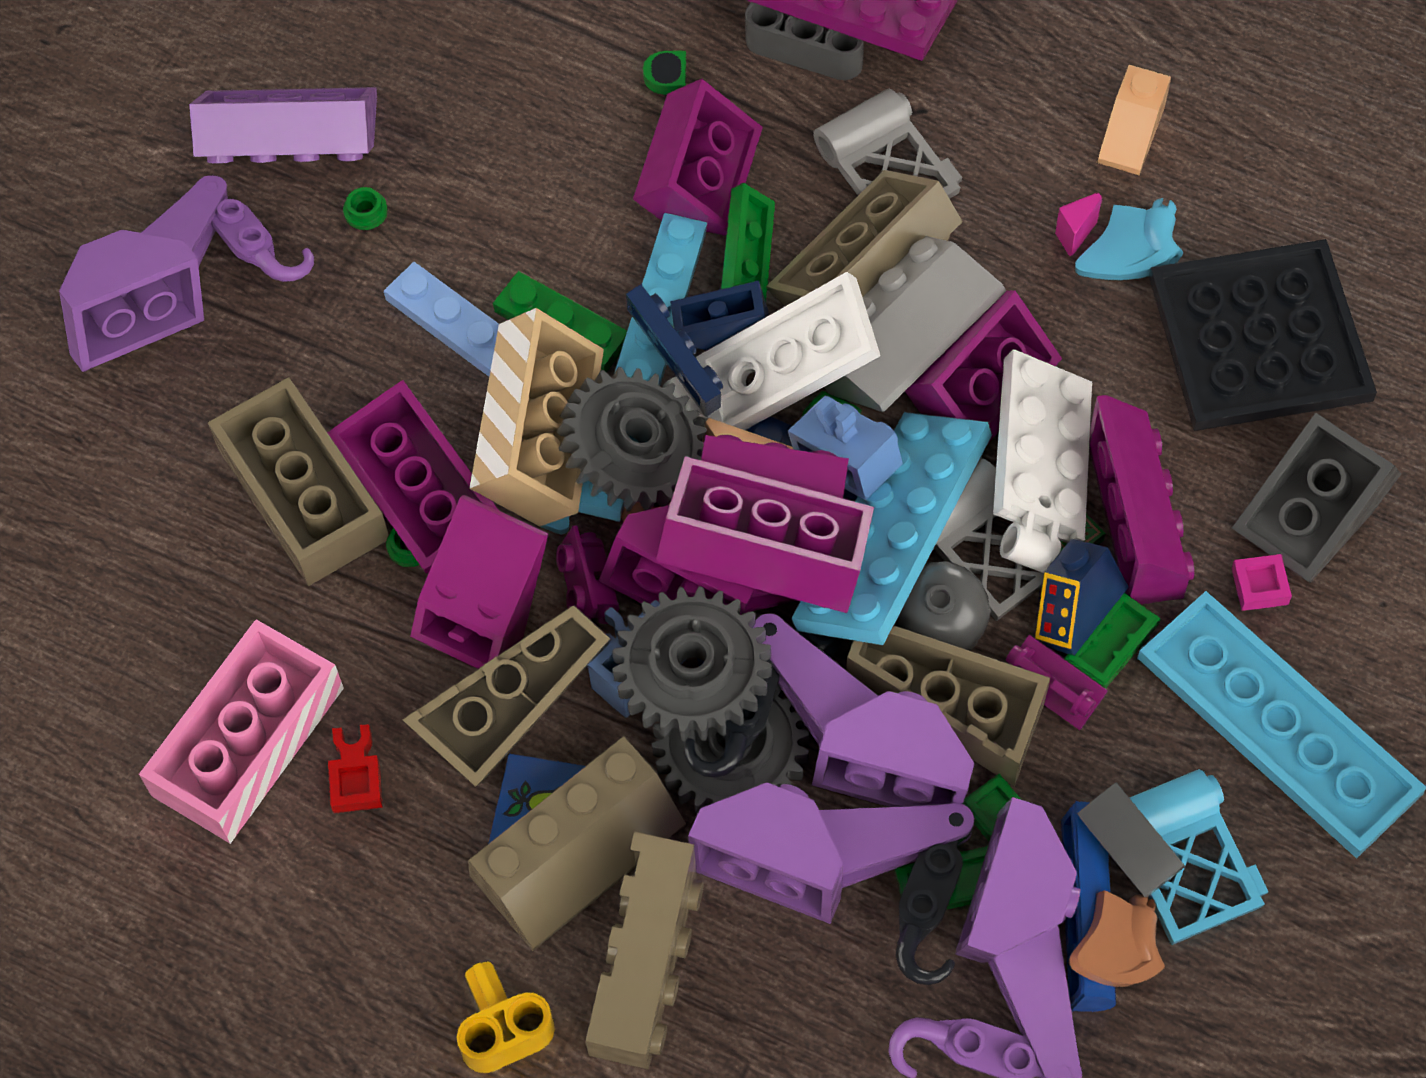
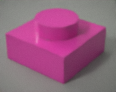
[1231,554,1292,611]

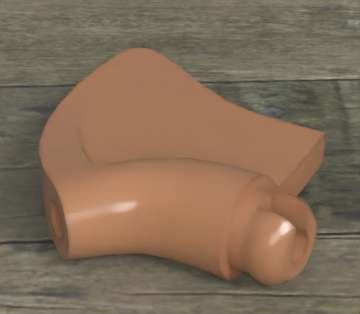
[1069,890,1165,987]

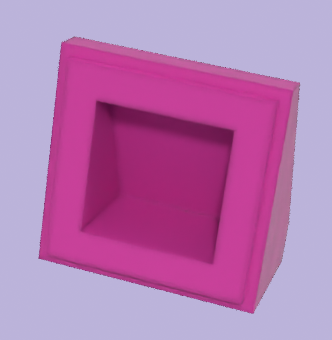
[1055,193,1102,256]

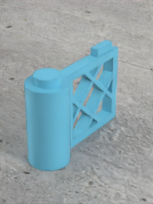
[1129,769,1269,945]

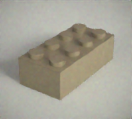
[208,377,389,586]

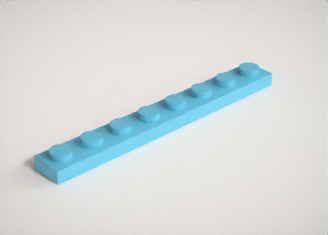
[578,213,707,522]

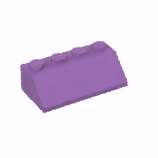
[189,87,377,163]

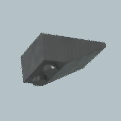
[1232,413,1401,583]

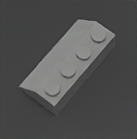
[824,236,1006,412]

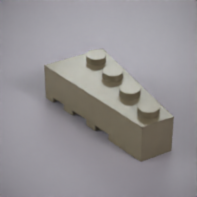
[403,605,612,787]
[846,625,1050,786]
[585,831,704,1069]

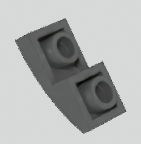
[1077,782,1186,898]

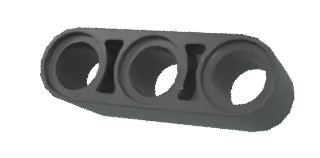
[745,2,864,80]

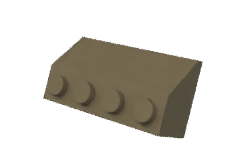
[766,170,963,306]
[468,736,686,951]

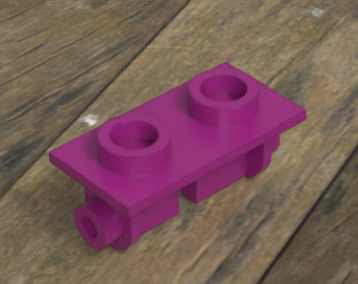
[556,526,619,624]
[1006,635,1108,730]

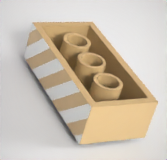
[469,308,604,527]

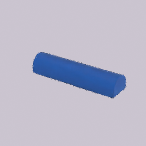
[1061,801,1116,1012]

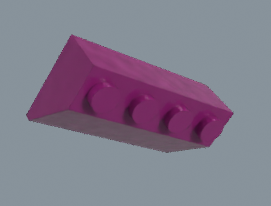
[327,380,499,574]
[1089,395,1194,605]
[655,456,874,613]

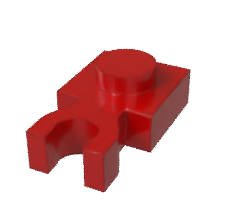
[328,724,383,813]

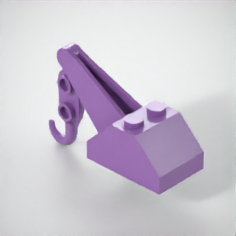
[59,176,314,372]
[889,797,1082,1078]

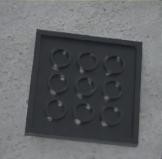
[1149,239,1377,431]

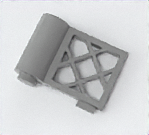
[814,89,962,199]
[933,458,1044,621]

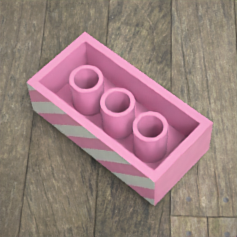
[139,619,344,844]

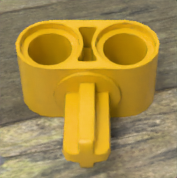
[456,962,555,1073]

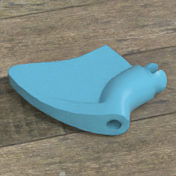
[1075,198,1183,280]

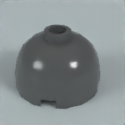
[896,561,990,651]

